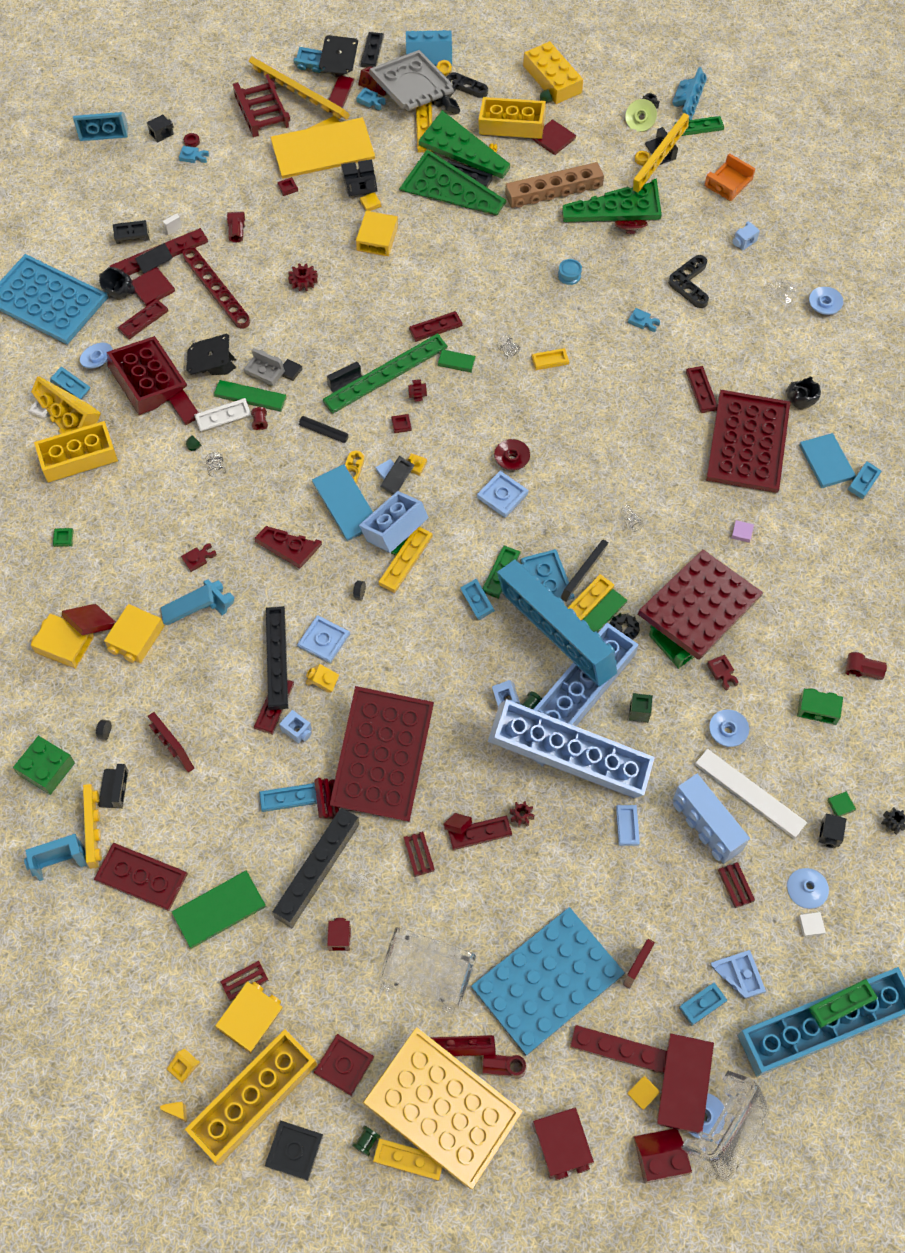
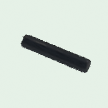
[299,416,349,443]

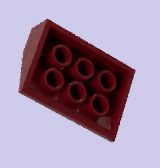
[107,336,187,415]

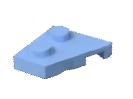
[711,950,766,999]

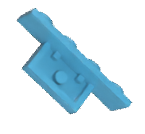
[672,67,707,120]

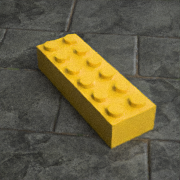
[184,1029,317,1166]

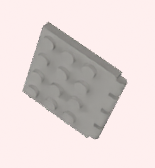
[369,50,454,111]

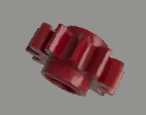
[288,263,318,291]

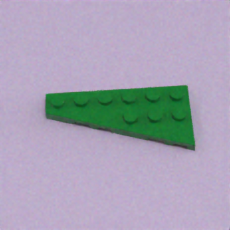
[418,110,510,179]
[399,149,506,215]
[562,178,662,222]

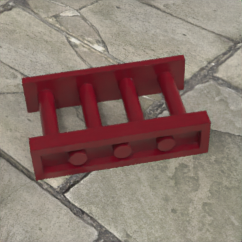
[232,74,291,138]

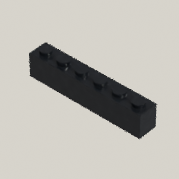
[272,807,360,928]

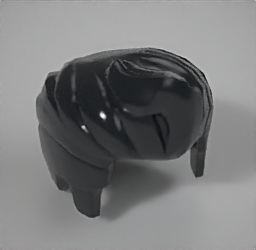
[99,267,135,299]
[786,376,821,409]

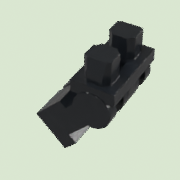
[341,159,378,196]

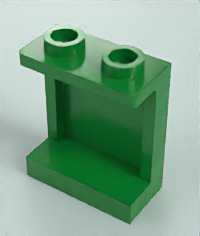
[649,625,695,669]

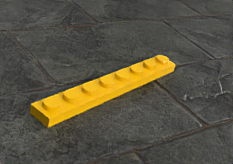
[248,56,350,120]

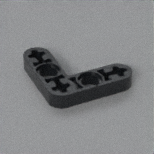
[432,72,488,107]
[668,255,709,308]

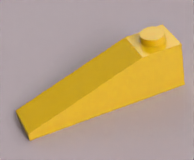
[31,376,101,434]

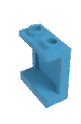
[24,834,87,881]

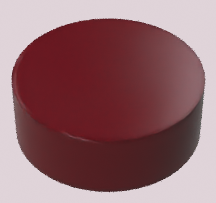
[183,133,200,147]

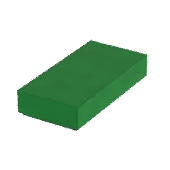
[438,349,476,373]

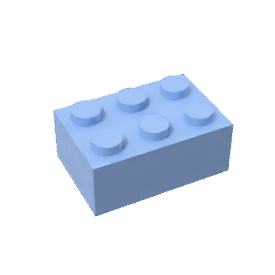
[359,491,429,553]

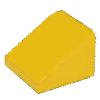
[167,1049,200,1083]
[627,1076,660,1110]
[160,1101,187,1122]

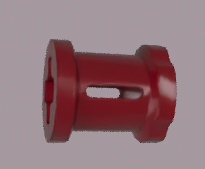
[251,407,268,430]

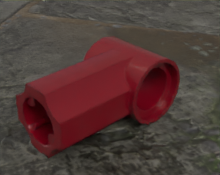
[227,212,245,243]
[845,652,887,680]
[482,1055,526,1079]

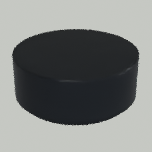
[353,580,366,600]
[96,719,112,740]

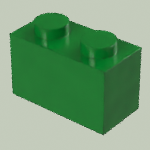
[797,688,843,725]

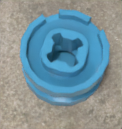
[558,259,582,285]

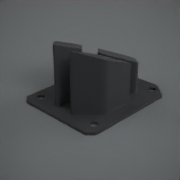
[319,35,359,78]
[186,333,237,375]

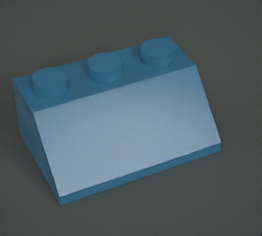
[406,30,452,66]
[73,112,128,141]

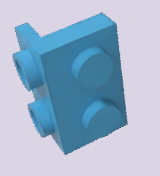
[293,47,325,73]

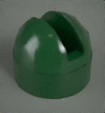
[540,89,552,103]
[186,435,202,451]

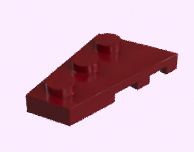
[255,526,322,569]
[148,712,195,773]

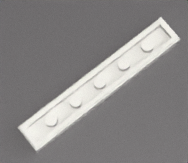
[695,749,807,839]

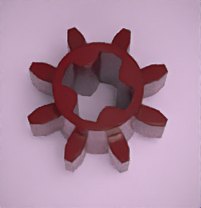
[408,379,427,402]
[509,801,535,828]

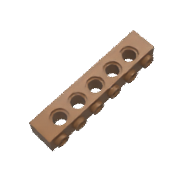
[505,162,604,208]

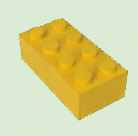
[523,41,584,104]
[478,97,546,139]
[34,421,118,483]

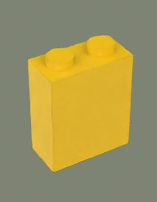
[356,211,398,257]
[104,604,164,664]
[31,613,94,669]
[215,981,283,1054]

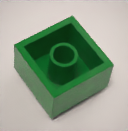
[13,735,75,795]

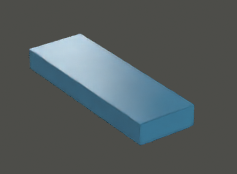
[161,584,214,625]
[259,783,317,812]

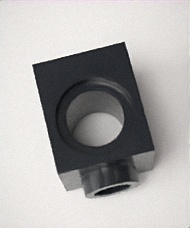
[147,114,174,143]
[818,813,847,848]

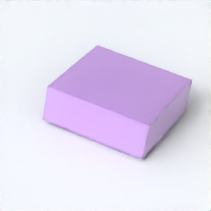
[732,520,754,543]

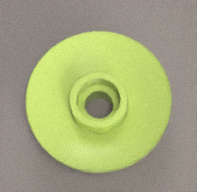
[625,99,657,132]

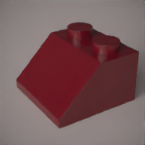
[633,1129,692,1184]

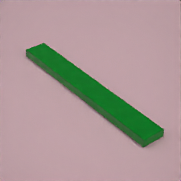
[323,333,448,414]

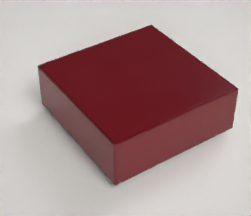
[277,177,298,196]
[391,414,412,434]
[443,813,473,834]

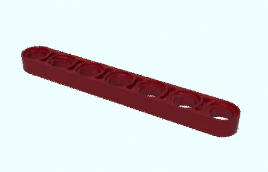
[183,247,250,329]

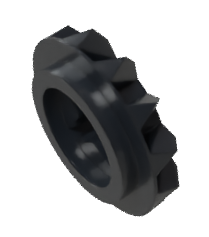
[610,613,640,640]

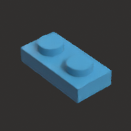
[50,366,91,400]
[847,461,882,499]
[460,579,495,620]
[679,982,727,1026]

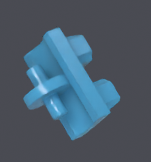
[203,579,235,616]

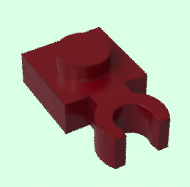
[181,543,217,572]
[707,654,738,691]

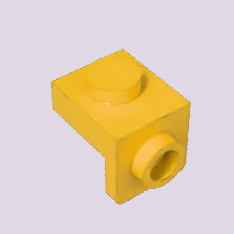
[305,664,339,693]

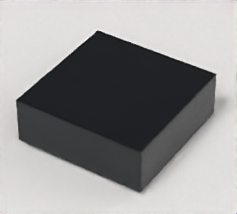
[441,95,460,114]
[282,359,303,381]

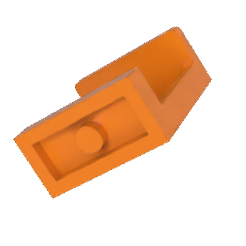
[704,153,755,201]

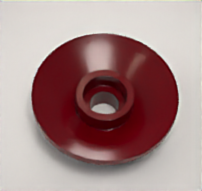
[615,220,648,234]
[494,439,530,470]

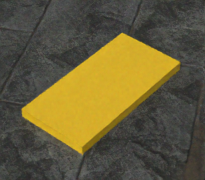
[270,117,375,179]

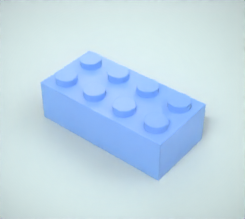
[672,773,750,864]

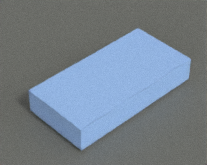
[616,805,640,846]

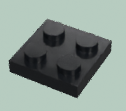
[265,1120,324,1181]

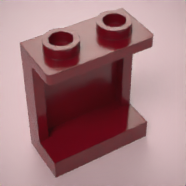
[532,1107,594,1181]

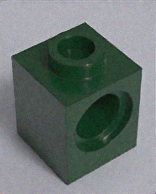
[629,693,653,723]

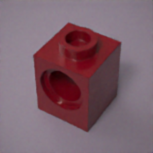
[327,918,351,951]

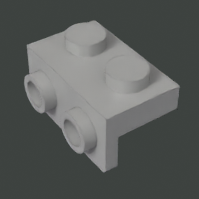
[244,348,285,386]

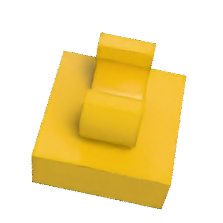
[407,453,427,476]

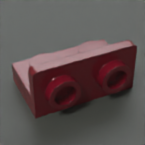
[358,66,386,96]

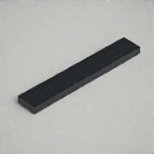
[266,606,289,710]

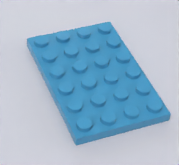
[0,254,108,345]
[471,907,625,1056]

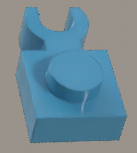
[356,88,386,110]
[179,146,209,163]
[628,308,660,332]

